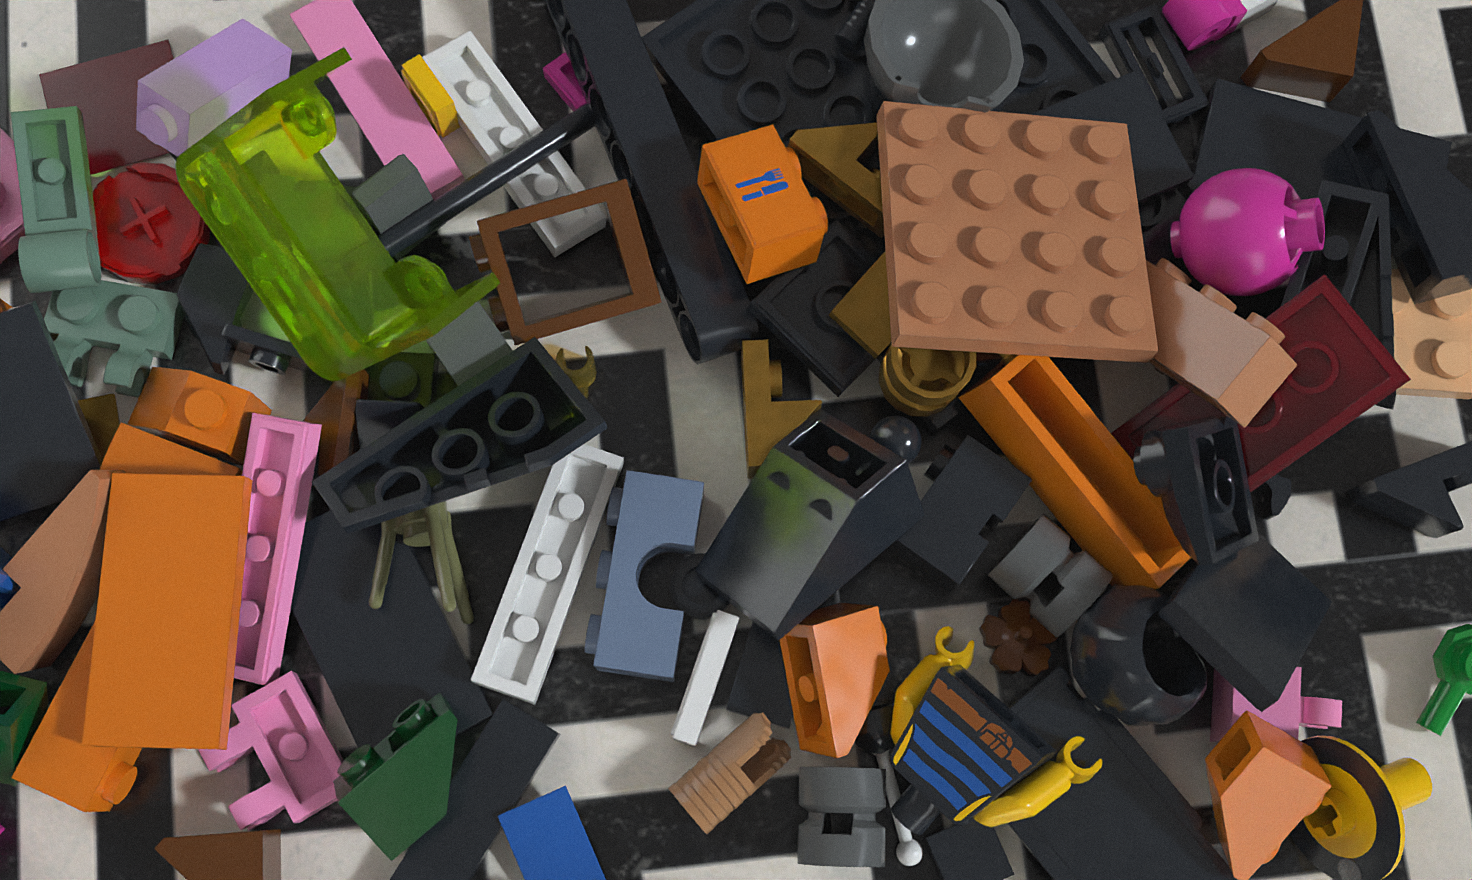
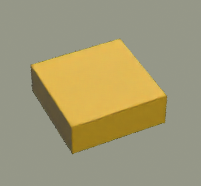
[401,54,460,138]

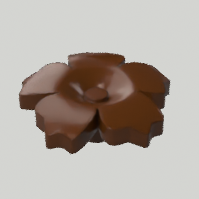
[979,599,1058,676]

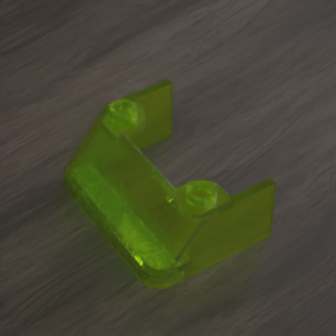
[175,47,500,381]

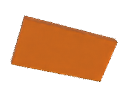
[81,473,252,750]

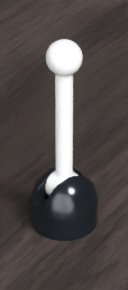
[854,702,923,866]

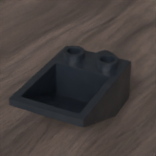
[695,409,925,641]

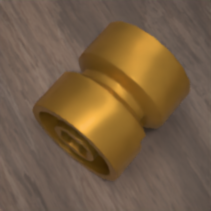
[879,343,976,417]

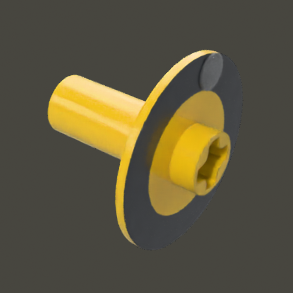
[1289,736,1432,880]

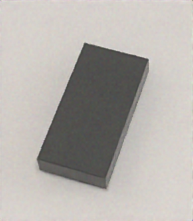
[352,153,446,260]

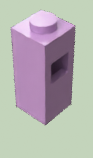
[136,18,292,163]

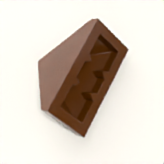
[303,365,369,476]

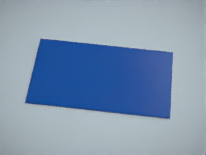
[498,786,606,880]

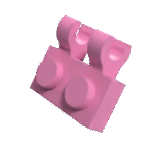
[198,671,344,831]

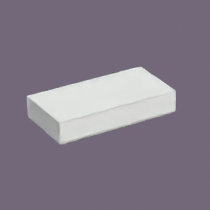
[671,610,740,747]

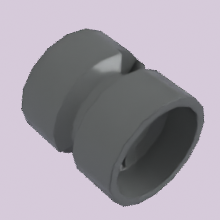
[987,513,1113,637]
[797,767,886,867]

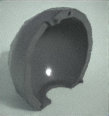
[864,0,1024,113]

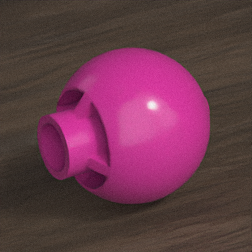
[1170,168,1325,297]

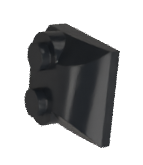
[1133,414,1259,565]

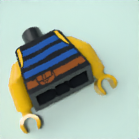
[889,626,1102,835]

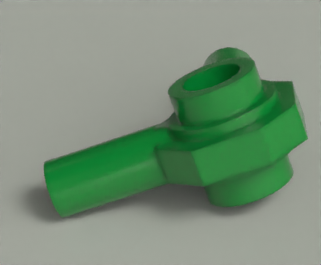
[1416,624,1472,736]

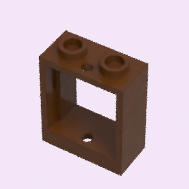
[469,179,662,345]

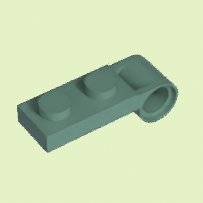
[10,106,101,293]

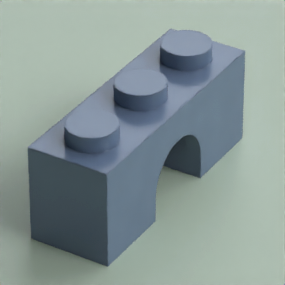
[585,470,704,682]

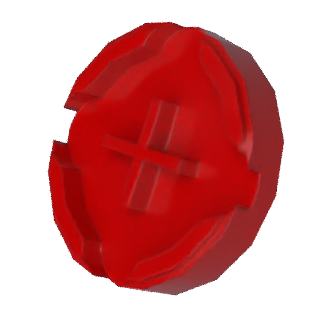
[92,162,212,285]

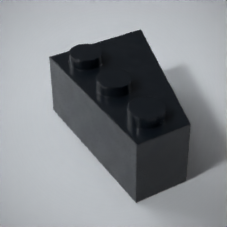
[1281,180,1396,410]

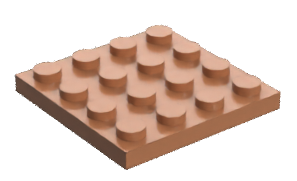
[877,101,1158,363]

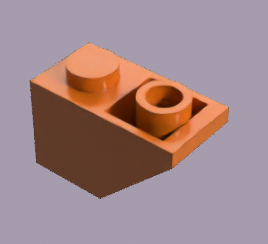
[1205,710,1332,880]

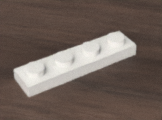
[422,31,606,257]
[471,444,624,705]

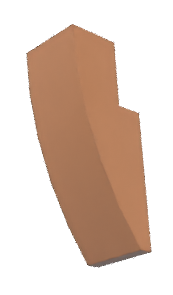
[0,470,126,674]

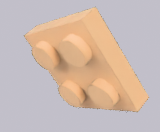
[1391,269,1472,399]

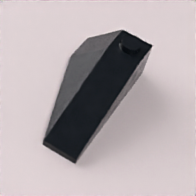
[312,337,608,534]

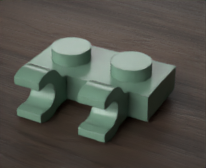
[44,280,185,398]

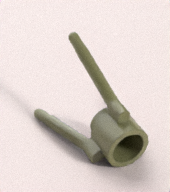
[369,501,474,624]

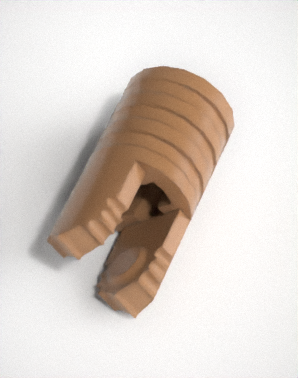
[668,712,792,834]

